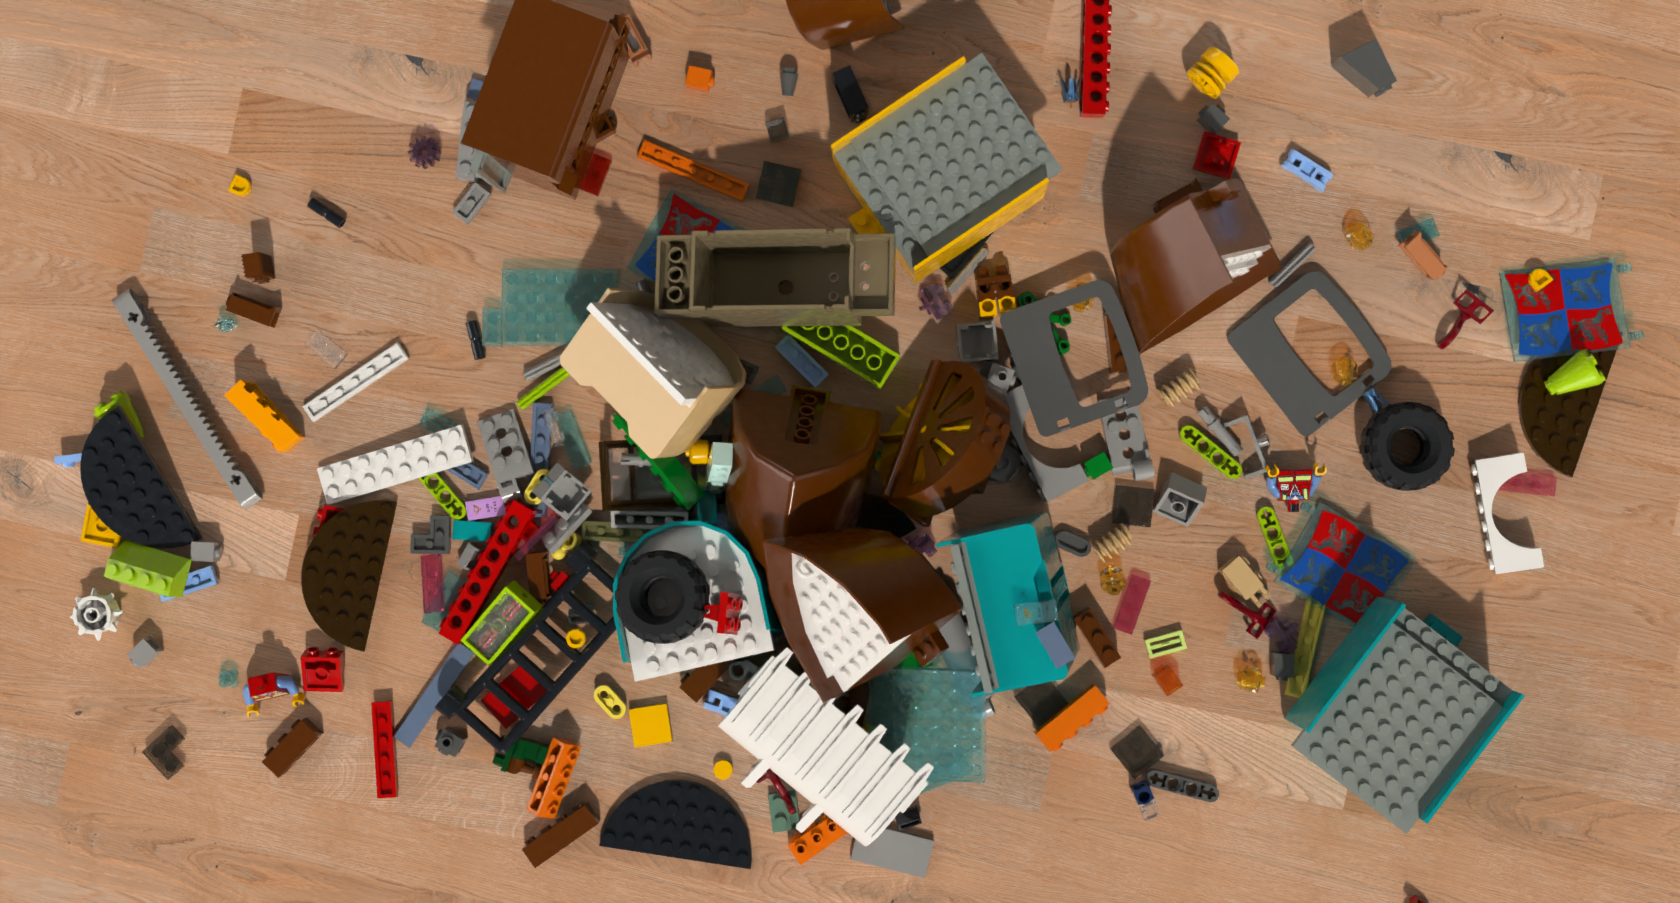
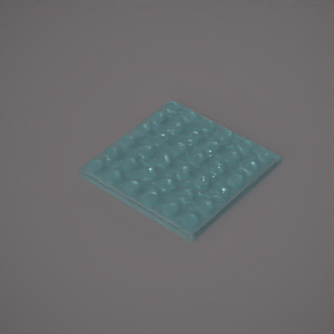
[869,666,986,783]

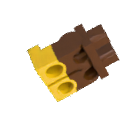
[975,265,1016,319]

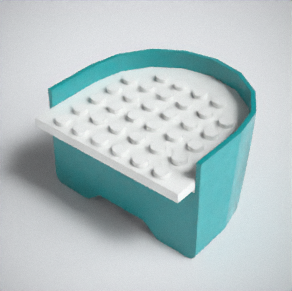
[613,521,784,682]

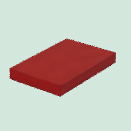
[481,666,546,729]

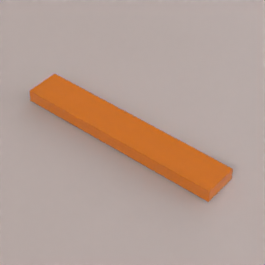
[637,139,750,202]

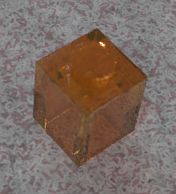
[1151,664,1183,697]

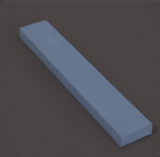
[528,402,553,518]
[394,643,475,748]

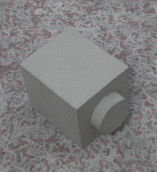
[190,541,223,562]
[127,637,164,668]

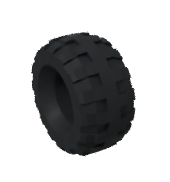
[1360,402,1455,491]
[615,550,710,644]

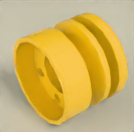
[1186,46,1239,99]

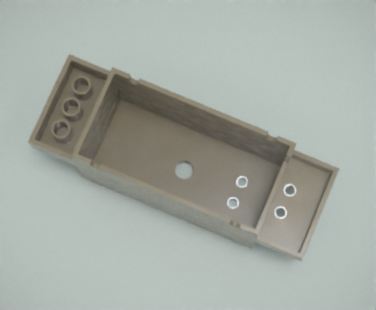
[654,228,896,327]

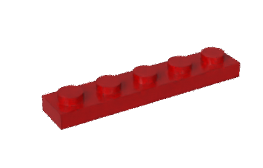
[371,700,398,799]

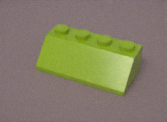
[104,540,192,597]

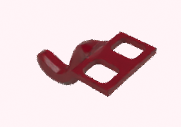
[1437,289,1494,350]
[1217,590,1276,639]
[757,769,797,815]

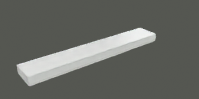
[302,342,410,422]

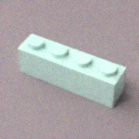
[705,442,733,494]

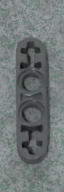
[1145,769,1219,802]

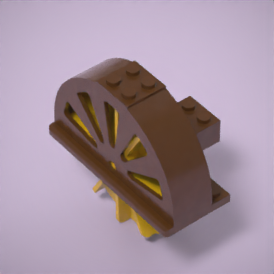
[874,359,1012,527]

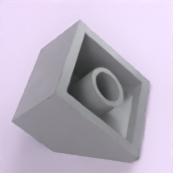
[1153,472,1207,527]

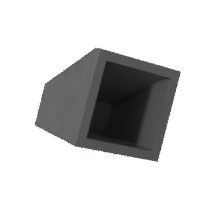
[1331,39,1397,97]

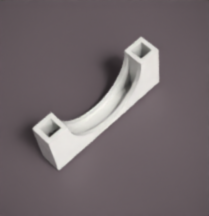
[1471,452,1544,574]

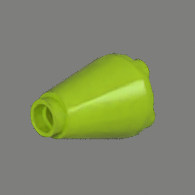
[1544,349,1606,395]
[93,390,145,439]

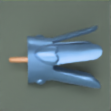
[1060,78,1080,108]
[1362,387,1390,415]

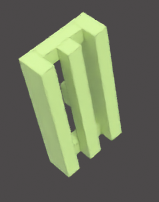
[1144,629,1187,659]

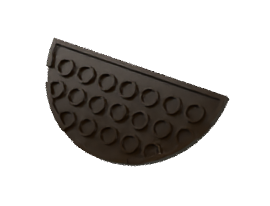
[1518,329,1623,477]
[301,500,397,652]

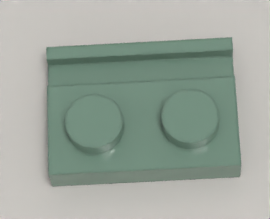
[768,790,800,833]

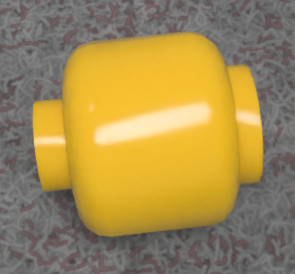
[685,439,712,465]

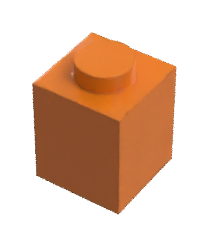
[685,65,715,93]

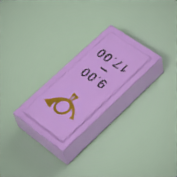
[465,496,506,521]

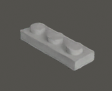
[540,501,592,554]

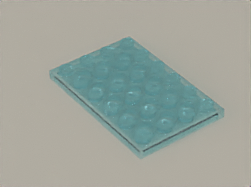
[502,269,618,346]

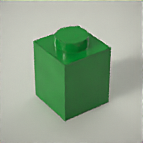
[1082,451,1113,480]

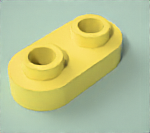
[524,469,550,505]
[594,685,627,719]

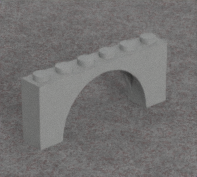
[1007,385,1089,502]

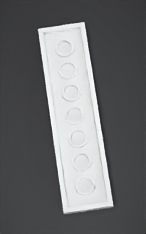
[317,425,474,505]

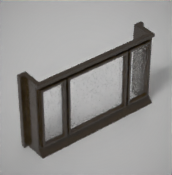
[599,435,725,511]

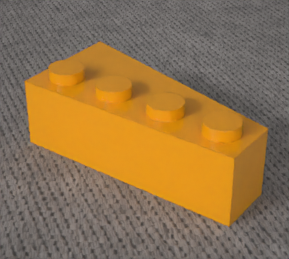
[224,380,305,453]

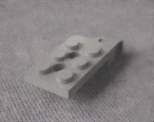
[477,409,535,503]

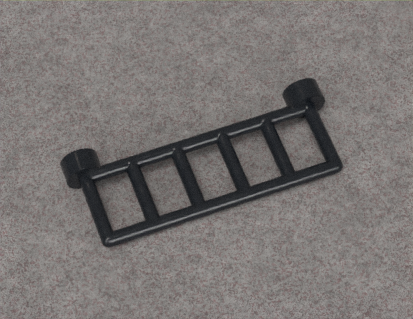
[435,540,616,754]

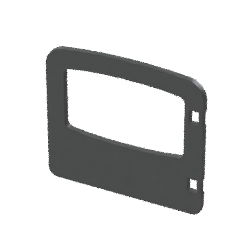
[1227,271,1392,436]
[1000,280,1148,437]

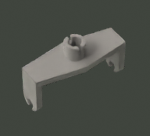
[1224,414,1270,479]

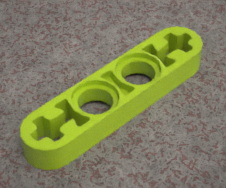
[1179,425,1242,479]
[418,473,467,520]
[1256,507,1295,576]

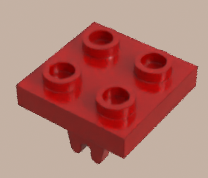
[1192,131,1241,180]
[703,592,743,635]

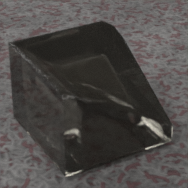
[765,117,789,143]

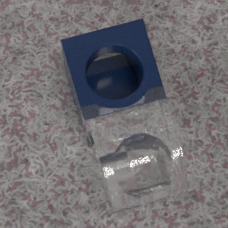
[1129,780,1160,821]

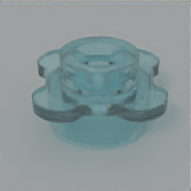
[215,315,238,332]
[219,669,238,688]

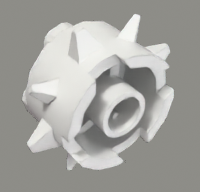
[70,588,123,641]

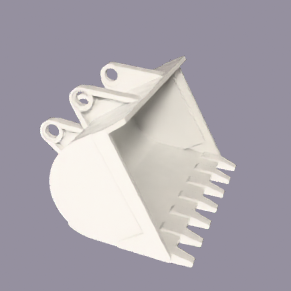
[718,647,934,846]

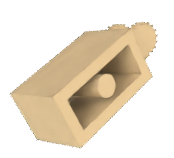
[1218,555,1271,608]

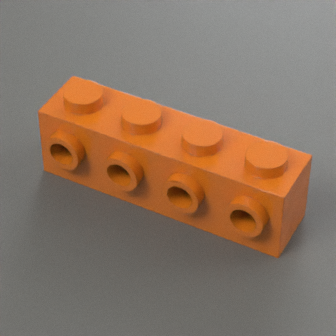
[1033,683,1110,752]
[527,737,582,819]
[788,814,848,865]

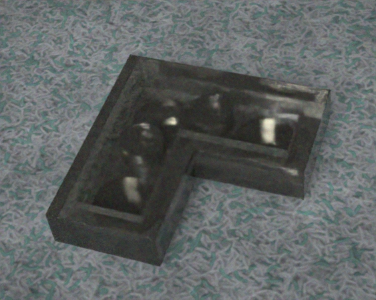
[142,725,185,780]

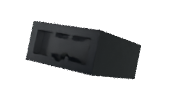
[832,65,869,123]

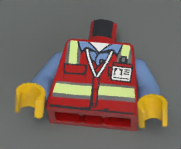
[1265,462,1327,512]
[242,672,305,718]

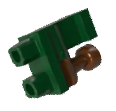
[492,735,550,780]

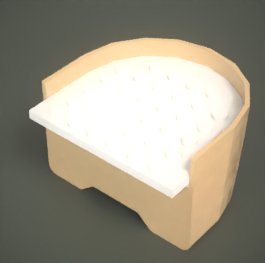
[560,288,746,459]

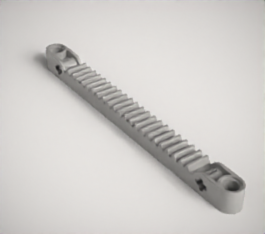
[112,289,263,509]

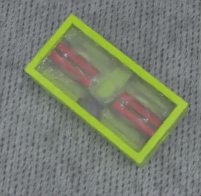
[460,580,543,666]

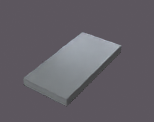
[850,828,934,878]

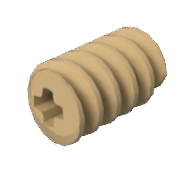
[1157,368,1200,407]
[1090,523,1134,563]

